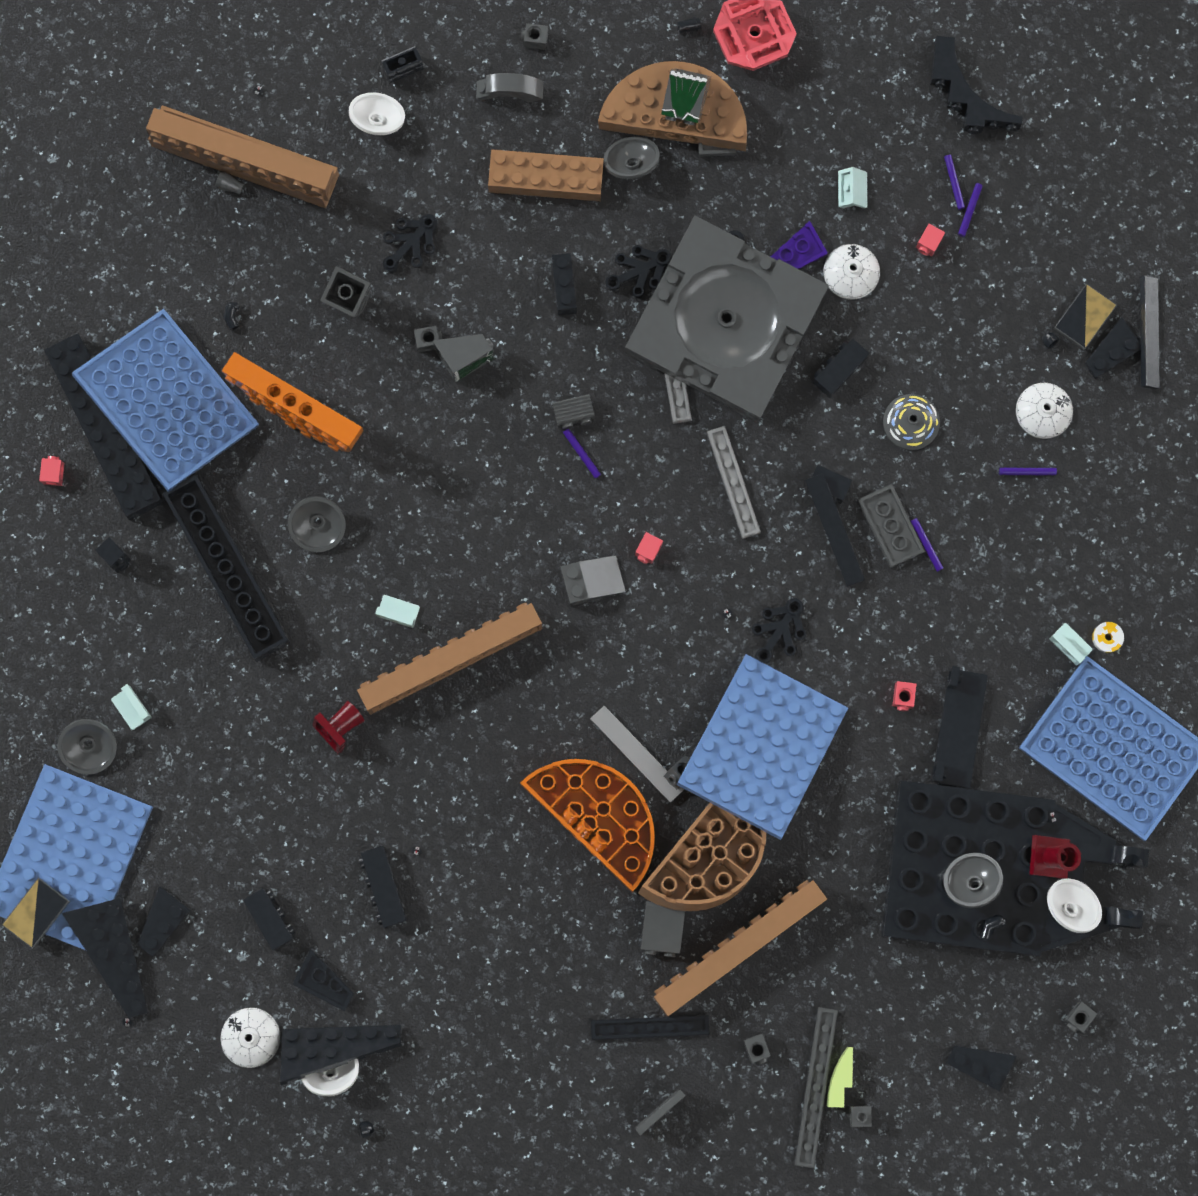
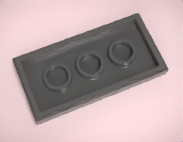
[857,484,925,569]

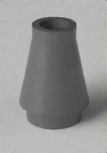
[215,172,244,194]

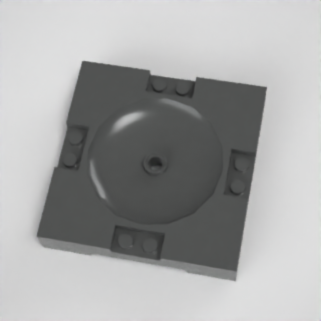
[623,215,829,423]

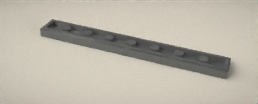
[794,1007,838,1168]

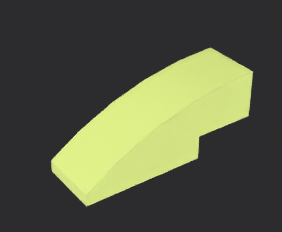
[826,1047,853,1107]

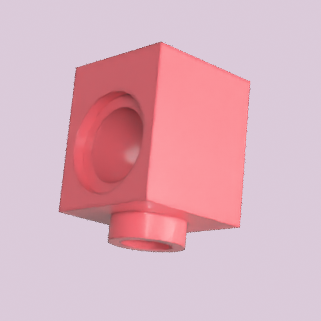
[916,224,945,256]
[39,456,65,486]
[635,532,663,564]
[892,681,916,711]

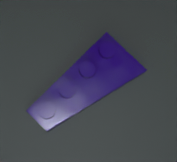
[770,221,828,269]

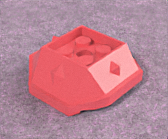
[713,0,797,71]

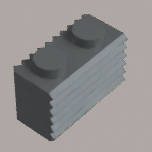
[552,394,595,429]

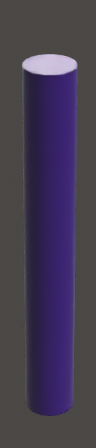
[944,155,965,210]
[958,183,983,237]
[563,428,601,479]
[999,468,1057,475]
[910,518,943,572]

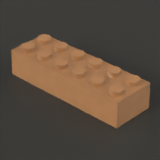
[488,149,604,201]

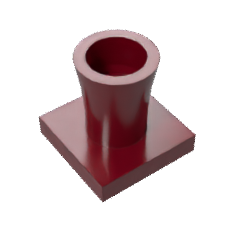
[313,701,364,754]
[1029,835,1081,879]

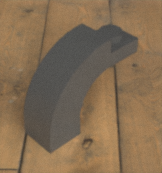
[476,73,544,103]

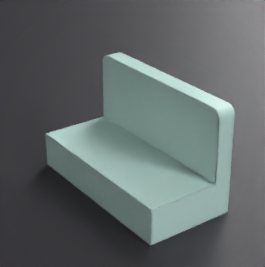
[838,167,867,208]
[375,595,420,628]
[1049,623,1092,666]
[111,684,152,730]

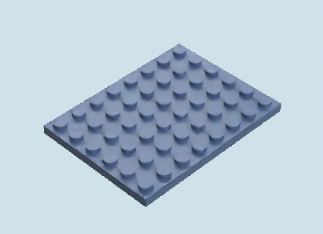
[72,309,259,492]
[676,654,848,840]
[1019,656,1198,841]
[0,764,153,950]

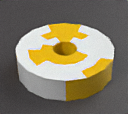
[1092,622,1124,653]

